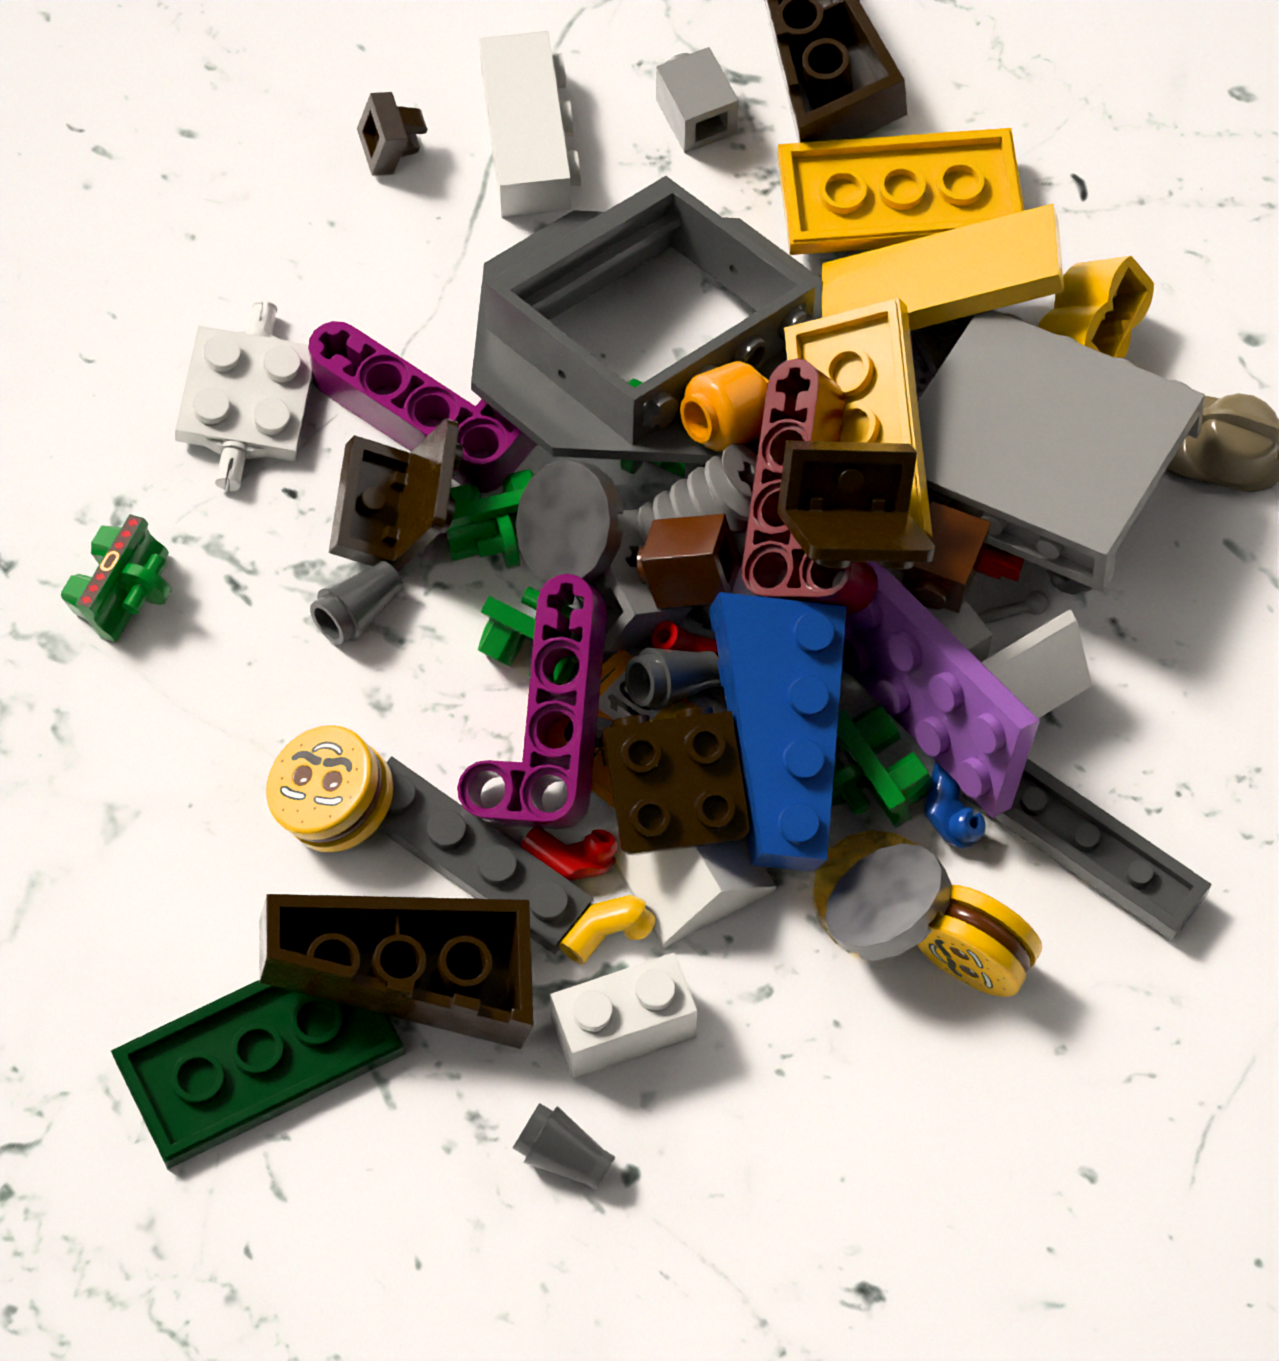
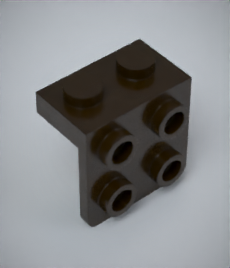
[328,418,463,572]
[777,440,935,570]
[599,706,750,855]

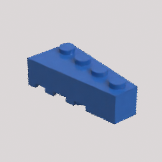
[709,592,847,872]

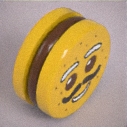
[266,725,393,852]
[917,885,1043,997]

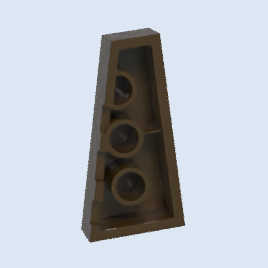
[764,0,908,143]
[259,894,534,1049]

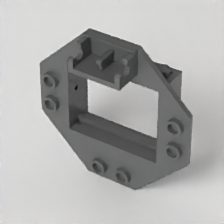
[471,176,822,479]

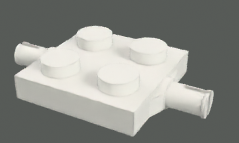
[175,300,313,491]

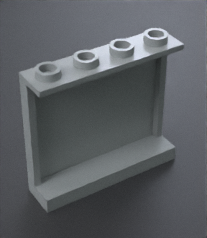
[918,310,1205,592]

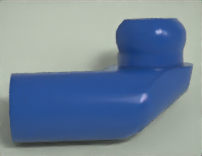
[924,761,986,848]

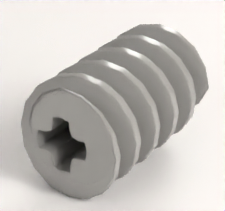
[637,444,757,543]

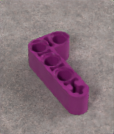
[308,321,537,493]
[457,574,607,829]

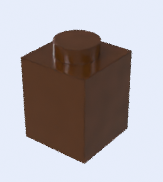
[902,501,991,613]
[637,513,741,608]

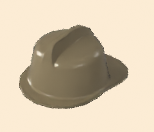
[1167,393,1279,492]

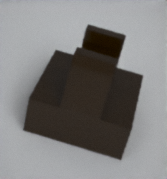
[356,92,428,176]

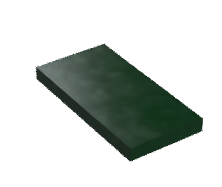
[110,980,405,1170]

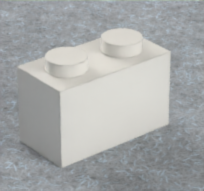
[550,952,697,1079]

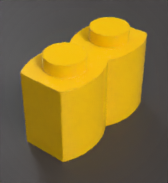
[1037,255,1154,359]

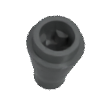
[310,561,404,645]
[625,648,720,711]
[512,1103,616,1191]

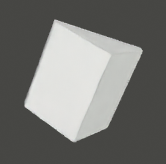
[981,610,1092,718]
[610,825,776,948]

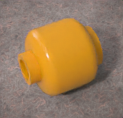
[680,361,769,452]

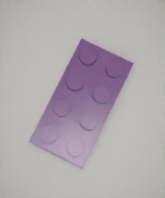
[842,561,1040,818]

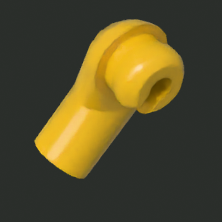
[559,895,656,965]

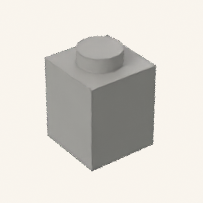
[656,47,739,153]

